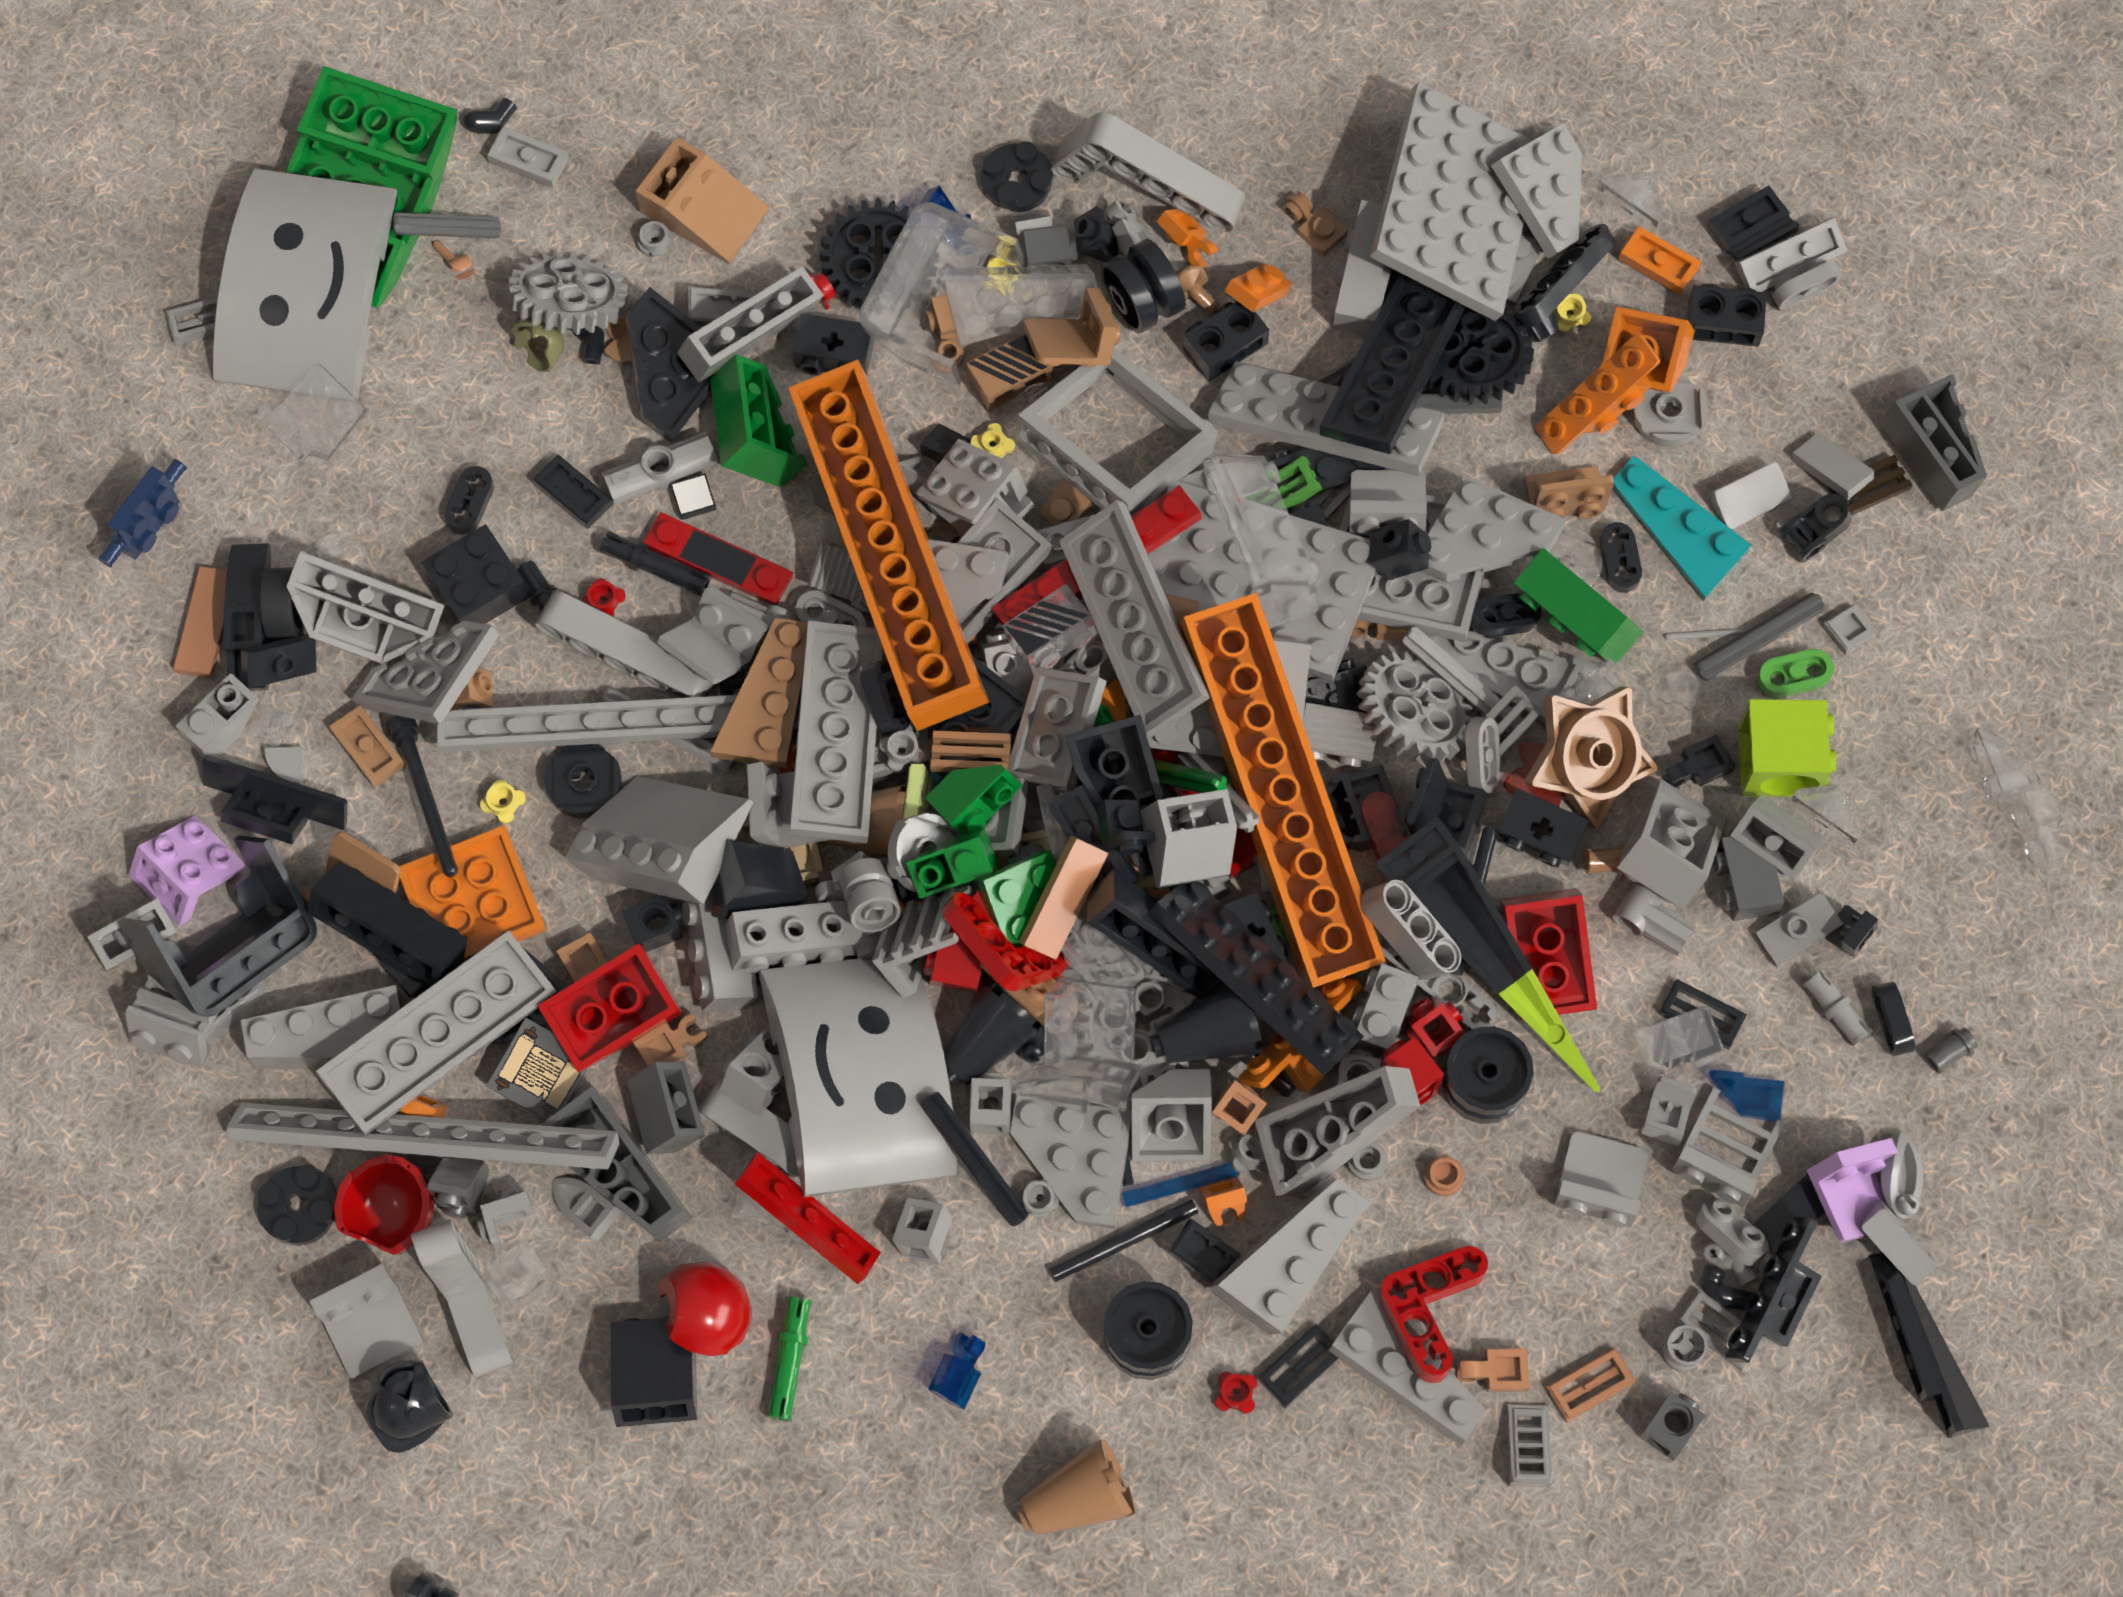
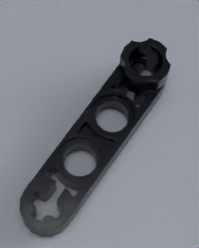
[1513,224,1616,343]

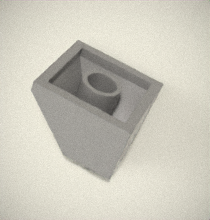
[1132,1069,1212,1162]

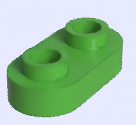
[1757,649,1834,698]

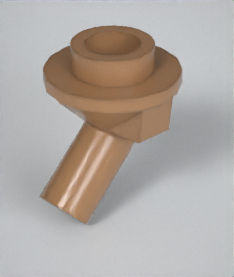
[1176,265,1219,315]

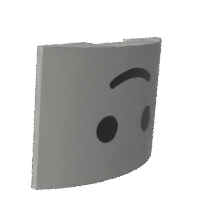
[213,168,397,402]
[759,957,957,1197]

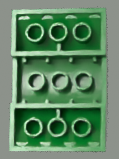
[285,66,458,309]

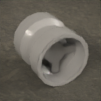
[1662,1325,1708,1372]

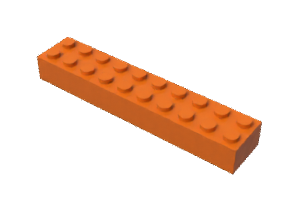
[788,359,989,731]
[1177,592,1386,988]

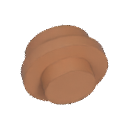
[1424,1156,1465,1196]

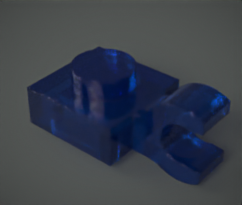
[928,1332,986,1410]

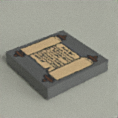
[486,1018,588,1120]

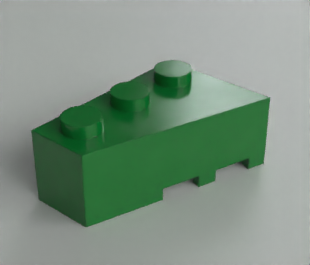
[710,354,808,486]
[1514,548,1643,666]

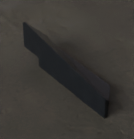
[1869,1252,1989,1438]

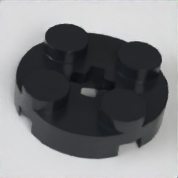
[981,141,1053,212]
[544,744,623,818]
[257,1165,337,1246]

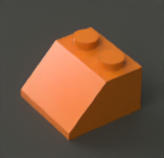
[1601,306,1695,393]

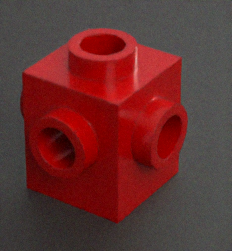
[1404,996,1465,1057]

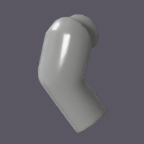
[1703,1241,1759,1288]

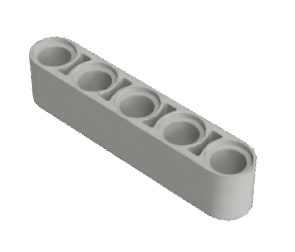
[535,591,713,698]

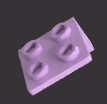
[128,816,245,926]
[1807,1138,1898,1243]

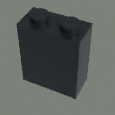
[611,1315,697,1427]

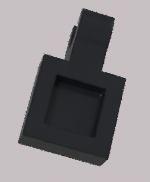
[1662,734,1735,788]

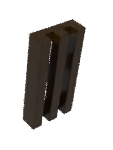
[1827,454,1913,516]

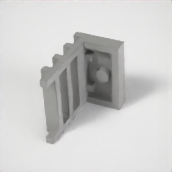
[872,885,973,998]
[125,974,217,1068]
[1671,1087,1785,1207]

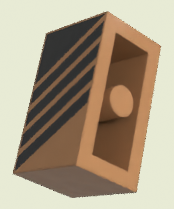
[966,333,1053,412]

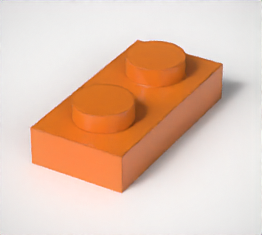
[1618,226,1702,295]
[1225,263,1293,312]

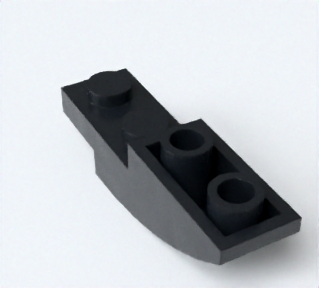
[224,543,271,691]

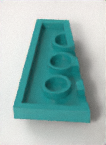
[1612,455,1752,601]

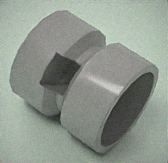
[839,858,901,933]

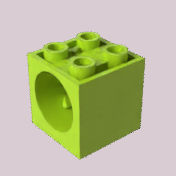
[1738,699,1836,797]

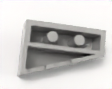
[1328,199,1392,335]

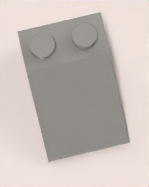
[1617,779,1726,910]

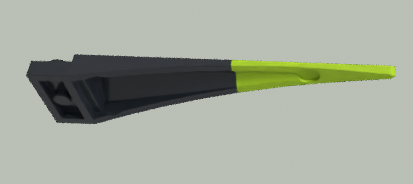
[1375,816,1600,1092]

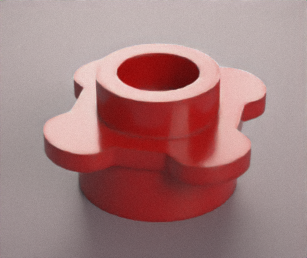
[807,272,836,310]
[581,578,626,617]
[1215,1371,1257,1414]

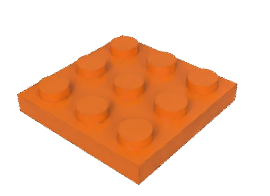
[399,825,547,965]

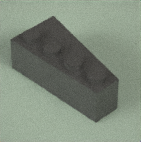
[541,1086,693,1242]

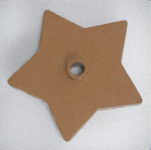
[1524,686,1658,829]

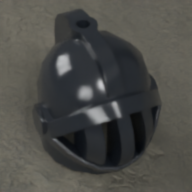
[365,1359,453,1453]

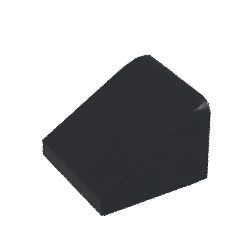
[920,423,971,463]

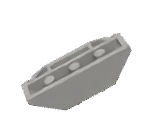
[287,551,445,664]

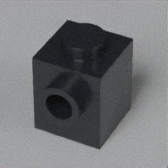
[1369,519,1431,580]

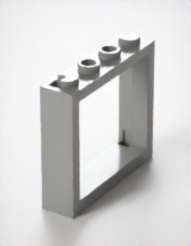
[1014,348,1218,516]

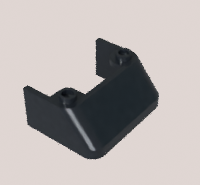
[117,835,317,1017]

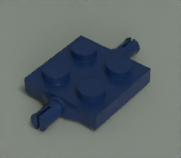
[98,459,187,568]

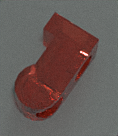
[1362,792,1413,861]

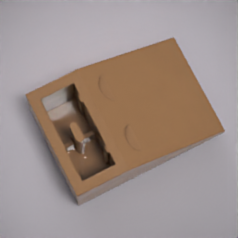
[635,137,770,264]

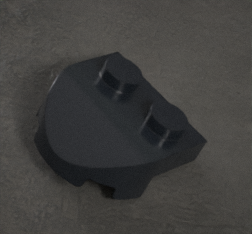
[1326,764,1407,851]

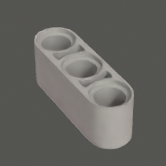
[1361,880,1461,980]
[698,1080,797,1175]

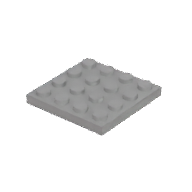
[1340,493,1485,642]

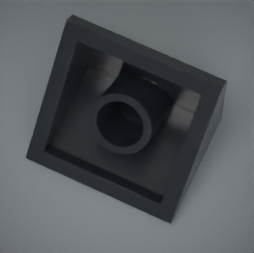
[711,839,808,919]

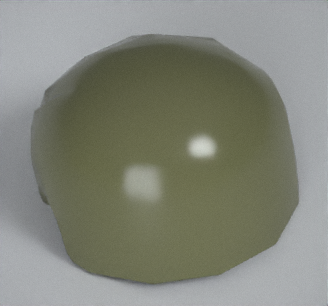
[511,317,565,372]

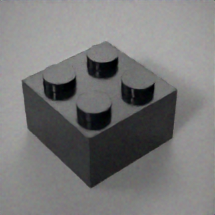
[421,524,530,624]

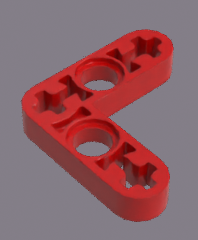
[942,892,1073,991]
[1379,1246,1489,1383]

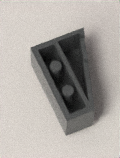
[1880,374,1987,511]

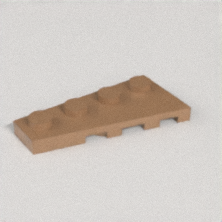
[710,618,808,768]

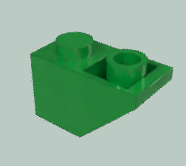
[925,764,1023,835]
[906,827,999,899]

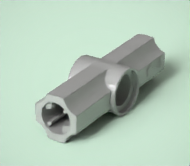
[602,432,718,505]

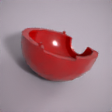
[334,1154,434,1255]
[657,1261,752,1356]

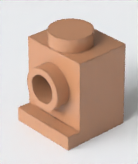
[1211,1079,1267,1135]

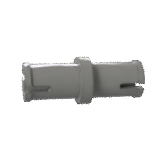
[1803,970,1873,1046]

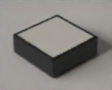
[670,473,717,520]

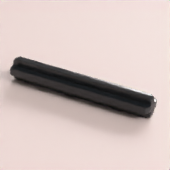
[921,1092,1029,1227]

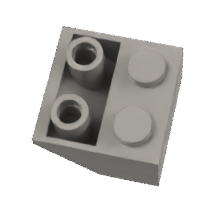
[1139,789,1237,888]

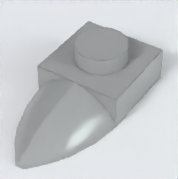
[552,1177,622,1243]

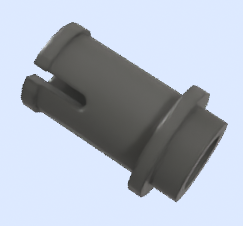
[1925,1027,1978,1074]

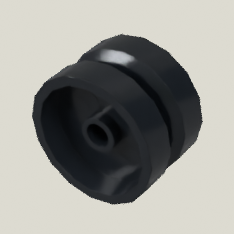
[1100,238,1186,334]
[1442,1026,1534,1124]
[1104,1281,1193,1380]

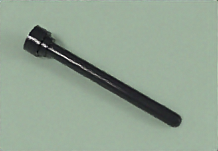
[385,716,458,878]

